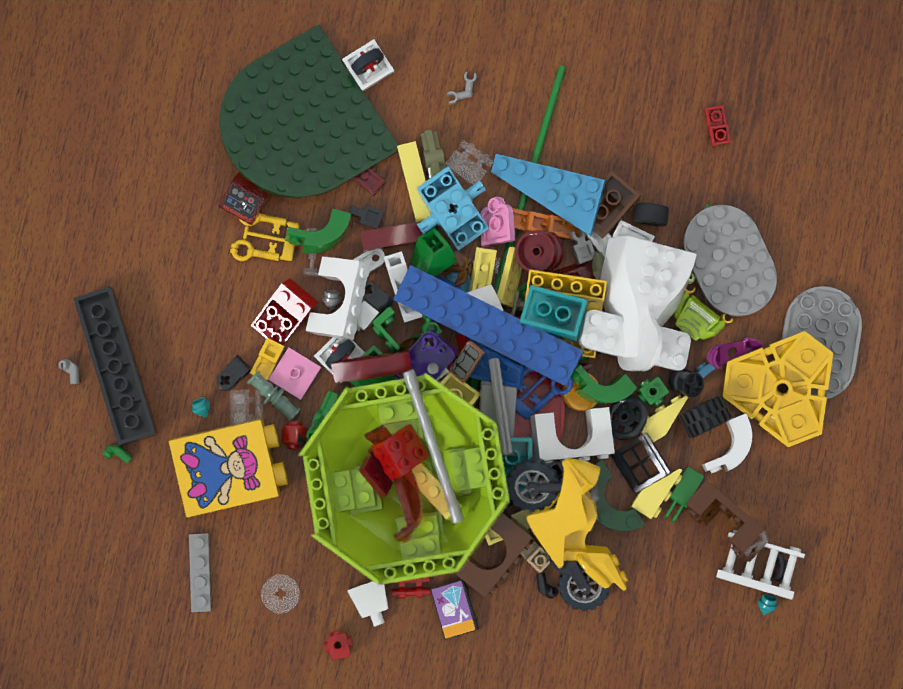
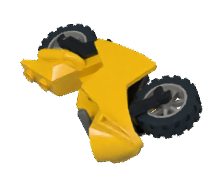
[507,457,628,611]

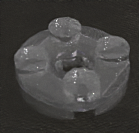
[261,574,300,614]

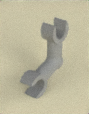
[446,72,477,105]

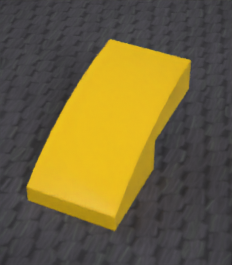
[250,338,284,381]

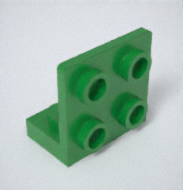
[372,306,401,353]

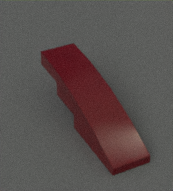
[360,222,437,252]
[331,351,412,382]

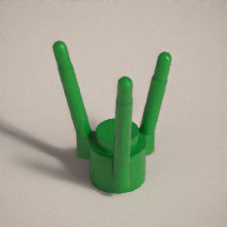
[410,314,442,339]

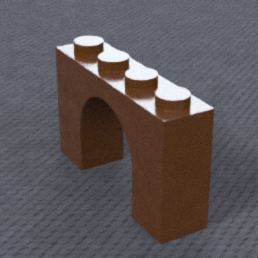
[454,511,534,597]

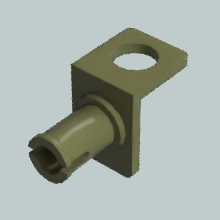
[504,291,525,317]

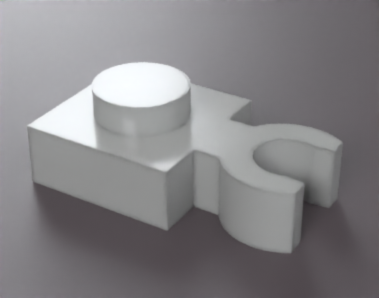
[569,229,595,264]

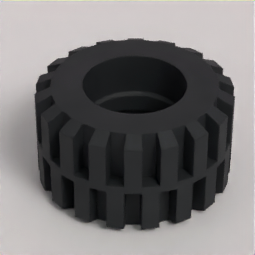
[679,396,733,438]

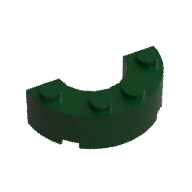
[589,460,645,531]

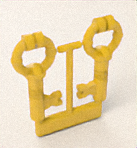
[230,207,299,261]

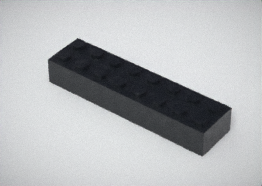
[73,287,159,446]

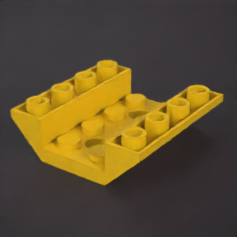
[524,270,607,358]

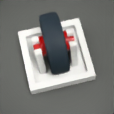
[342,39,394,92]
[314,337,365,384]

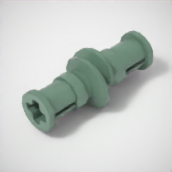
[247,370,301,421]

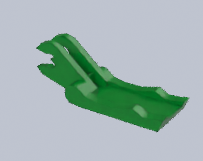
[664,466,704,523]

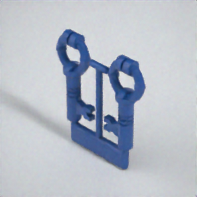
[515,365,573,419]

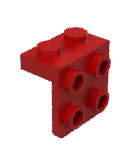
[371,424,429,480]

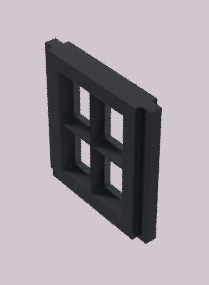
[610,432,671,494]

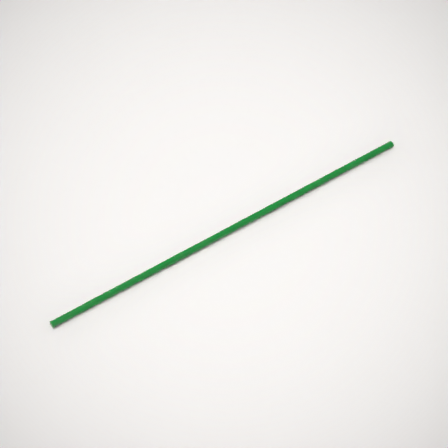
[466,65,566,384]

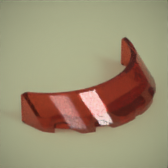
[364,425,423,543]

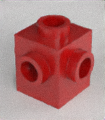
[324,630,353,660]

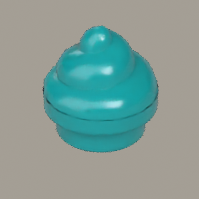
[191,397,210,418]
[758,594,777,615]

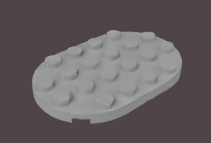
[683,205,777,317]
[781,286,862,399]

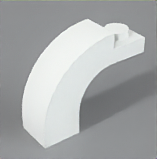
[383,251,423,323]
[703,414,752,474]

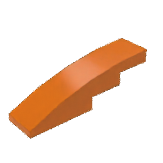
[512,208,580,241]

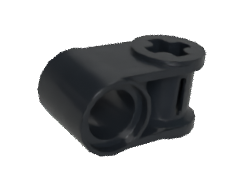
[363,281,395,314]
[216,355,252,391]

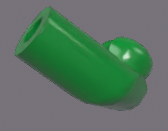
[103,445,133,463]

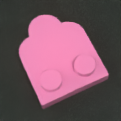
[480,196,515,247]

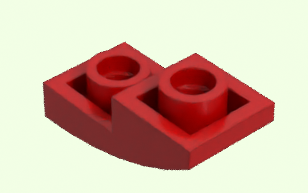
[704,105,731,146]

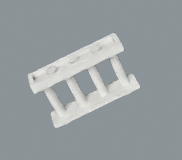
[716,530,805,600]

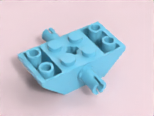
[416,166,489,251]

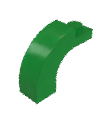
[285,209,351,254]
[571,365,637,404]

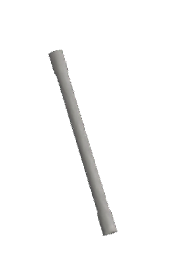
[403,369,464,523]

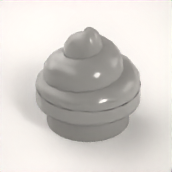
[322,290,341,310]

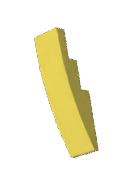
[397,141,430,222]

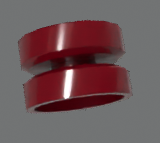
[515,230,564,272]

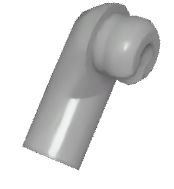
[59,359,80,384]

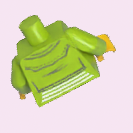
[674,283,733,341]

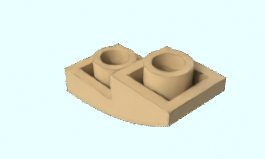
[520,539,550,573]

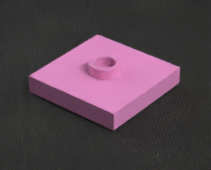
[268,347,321,400]

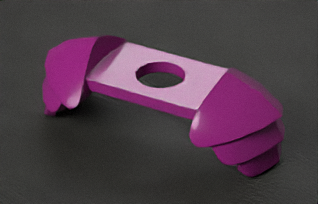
[706,337,764,369]

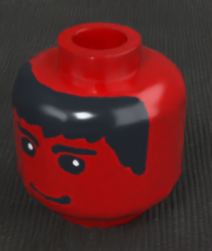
[281,421,307,450]

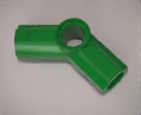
[306,390,340,440]

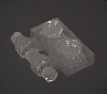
[445,140,494,185]
[230,389,265,425]

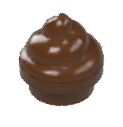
[400,338,417,352]

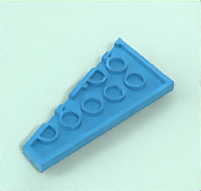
[491,154,606,236]

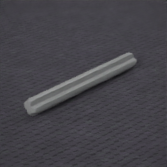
[489,358,512,455]

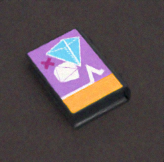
[430,579,479,640]

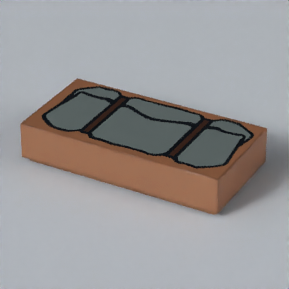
[449,340,485,383]

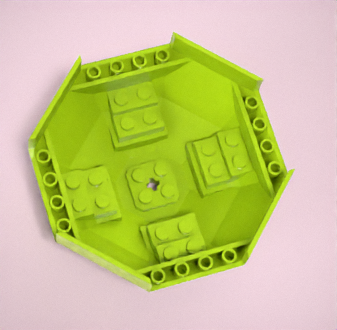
[298,373,510,585]

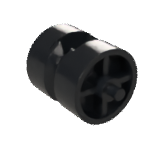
[668,368,704,397]

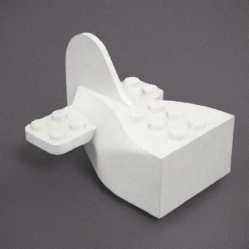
[578,236,697,371]

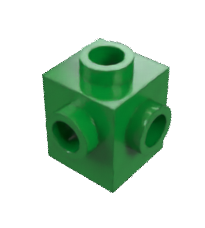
[637,376,669,407]

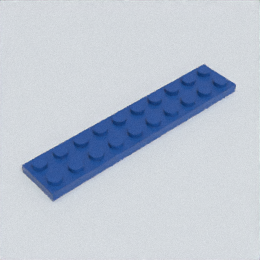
[393,265,584,386]

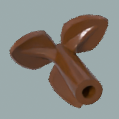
[443,253,473,286]

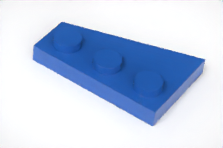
[470,339,524,388]

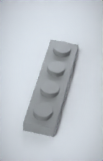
[189,534,212,612]

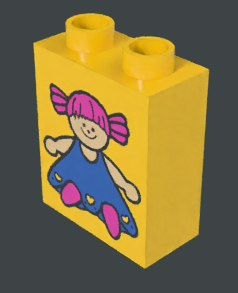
[169,418,288,517]

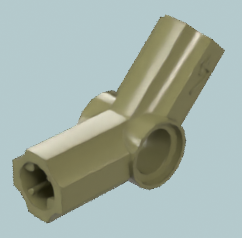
[421,130,445,179]

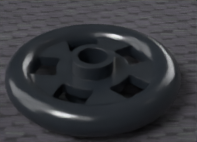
[609,396,648,440]

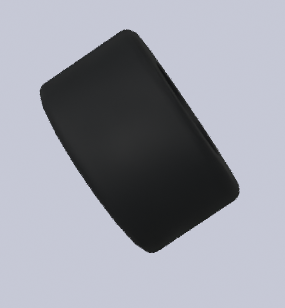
[633,203,669,226]

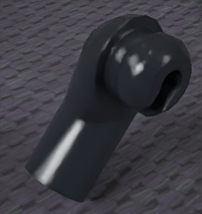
[773,552,787,582]
[536,573,558,599]

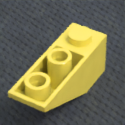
[636,395,688,442]
[630,469,682,520]

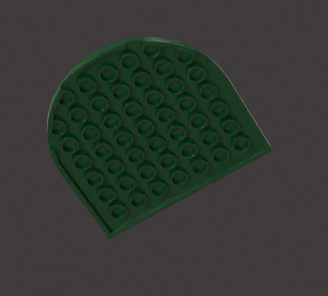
[219,24,398,199]

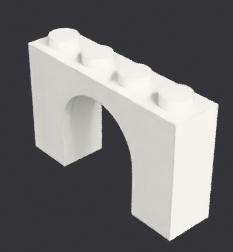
[306,256,370,340]
[530,407,615,463]

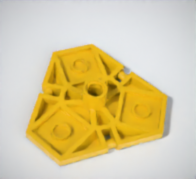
[723,330,833,447]

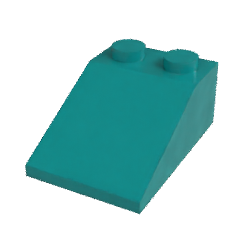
[520,285,588,342]
[499,436,533,497]

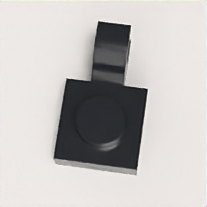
[349,205,384,229]

